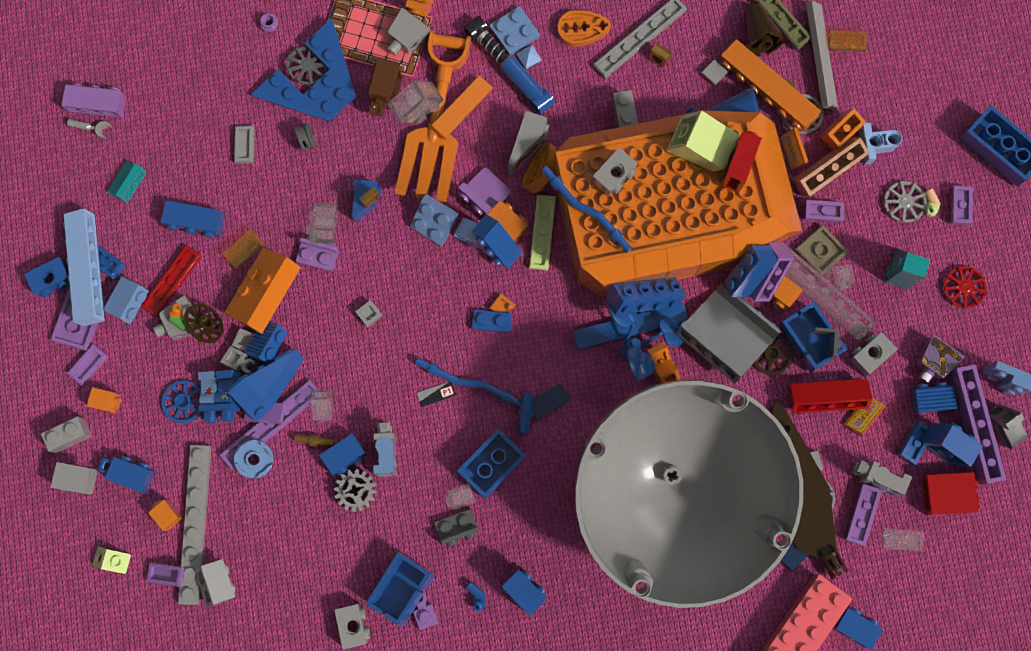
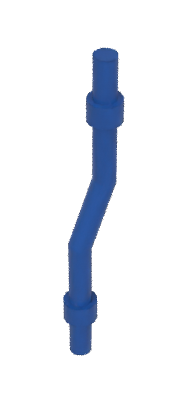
[541,166,633,253]
[415,357,521,408]

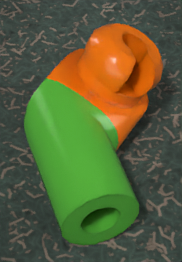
[169,304,187,332]

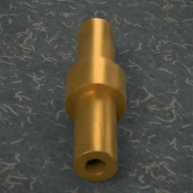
[294,434,334,447]

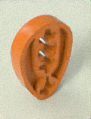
[557,10,611,47]
[522,142,557,193]

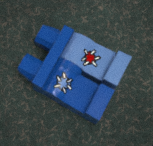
[198,370,241,423]

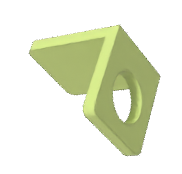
[93,547,131,574]

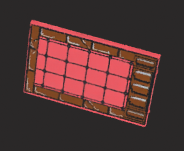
[328,0,432,78]

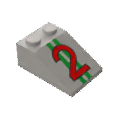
[508,111,550,175]

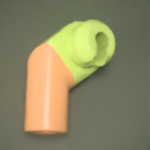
[924,188,940,217]

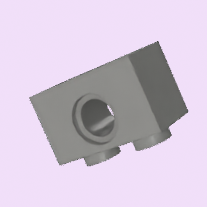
[591,148,637,197]
[849,332,898,377]
[335,604,371,650]

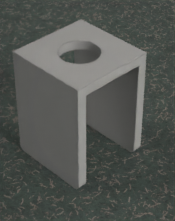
[50,462,98,495]

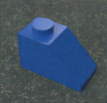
[352,180,382,222]

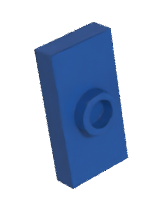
[97,244,126,280]

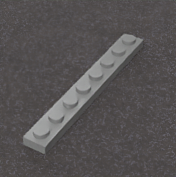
[178,445,212,605]

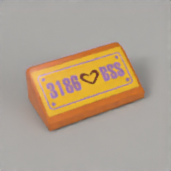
[780,127,808,171]
[844,397,886,436]

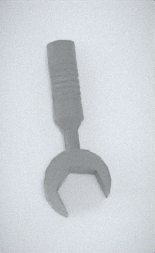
[67,119,114,139]

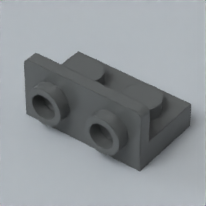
[434,509,479,547]

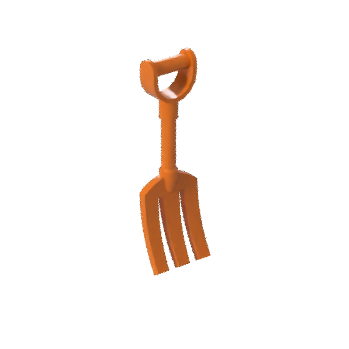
[395,30,471,202]

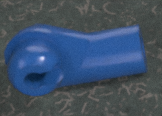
[466,581,486,611]

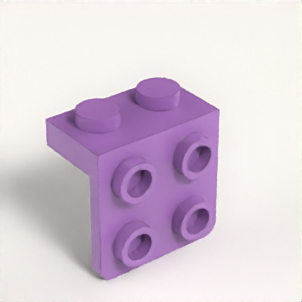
[458,168,511,216]

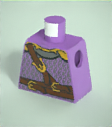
[916,335,965,384]

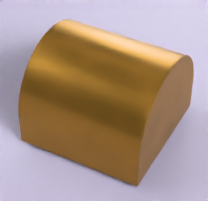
[648,43,672,68]

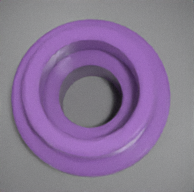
[260,13,278,32]

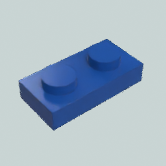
[472,310,512,333]
[897,421,929,465]

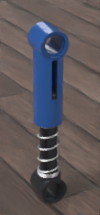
[463,16,555,115]

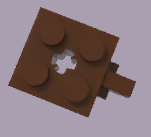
[366,58,403,117]

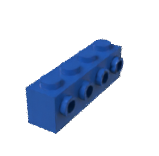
[606,277,686,314]

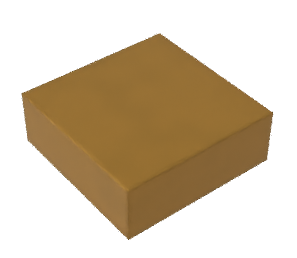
[359,187,380,208]

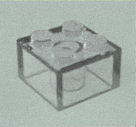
[388,80,444,124]

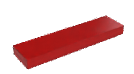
[141,245,202,318]

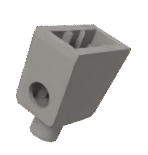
[387,8,430,56]
[153,296,200,340]

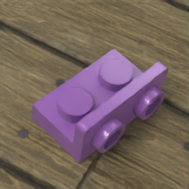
[296,237,339,272]

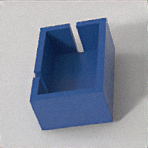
[778,301,847,373]
[366,552,436,627]

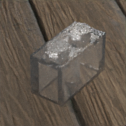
[306,203,338,244]

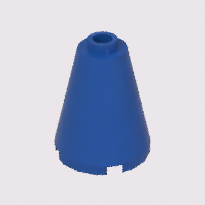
[711,87,759,112]

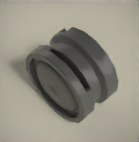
[294,122,318,152]

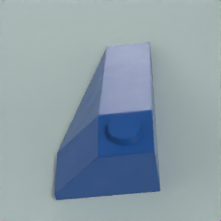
[226,348,305,422]

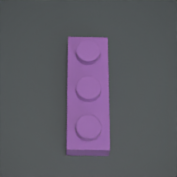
[845,484,882,547]

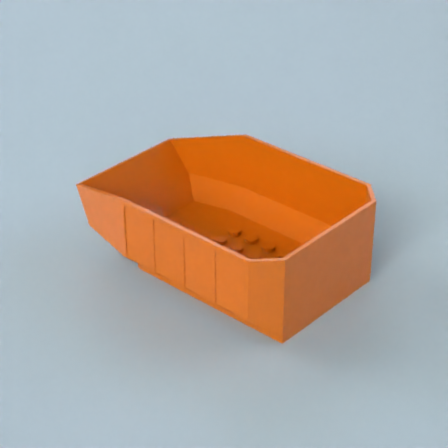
[553,110,802,296]

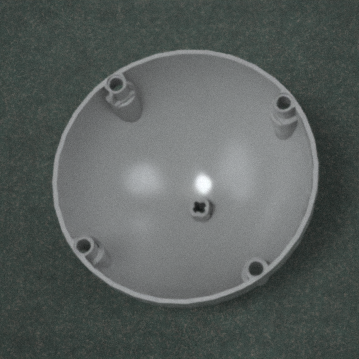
[575,380,803,608]

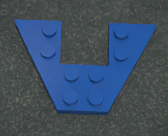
[251,18,356,122]

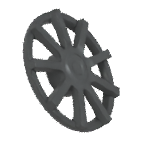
[286,47,328,85]

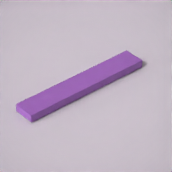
[219,380,323,470]

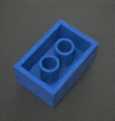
[457,428,527,500]

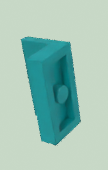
[107,161,147,204]

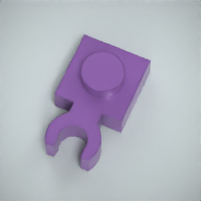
[413,592,439,630]

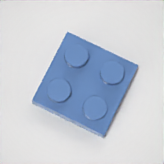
[489,6,540,56]
[410,194,458,246]

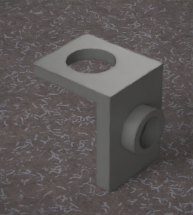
[811,327,841,359]

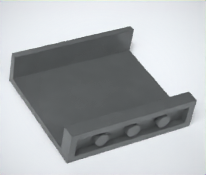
[675,282,781,384]

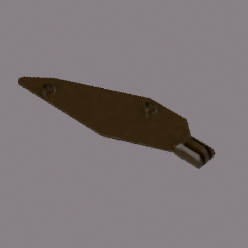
[772,402,849,580]

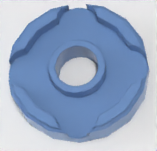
[234,439,273,478]

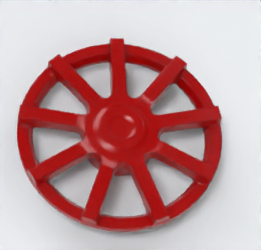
[943,266,987,308]

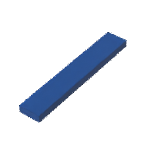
[573,302,688,350]

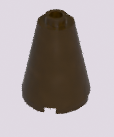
[744,3,783,57]

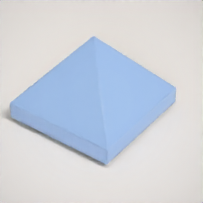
[516,45,542,69]

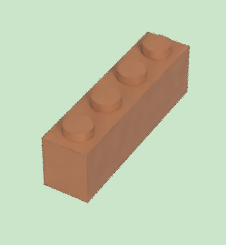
[792,137,870,197]

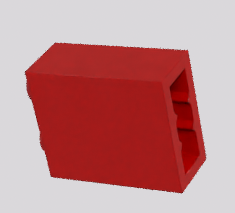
[721,131,762,193]
[921,472,980,515]

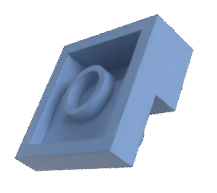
[981,361,1031,396]

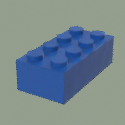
[960,105,1031,187]

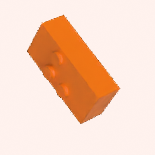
[224,247,301,334]

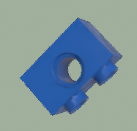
[24,257,70,298]

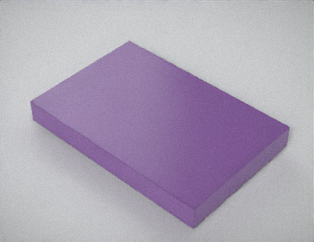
[50,286,107,351]

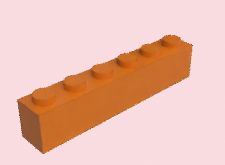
[721,39,821,132]

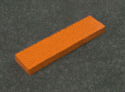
[431,76,493,140]

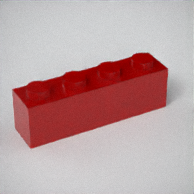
[788,378,873,414]

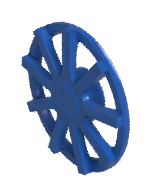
[161,380,202,424]

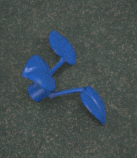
[606,300,685,383]

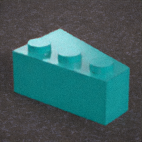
[885,248,930,290]

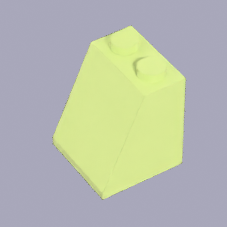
[666,111,739,171]

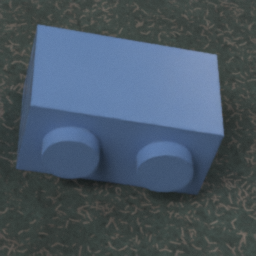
[103,277,149,324]

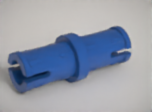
[517,392,534,433]

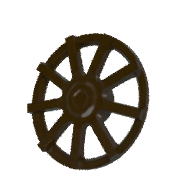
[183,304,223,344]
[753,334,793,376]

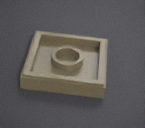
[794,224,849,277]

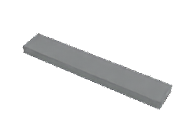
[593,0,687,79]
[806,1,838,111]

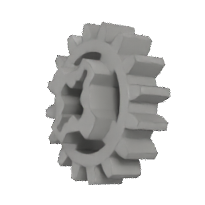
[334,469,377,512]

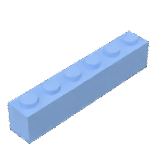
[63,209,105,326]

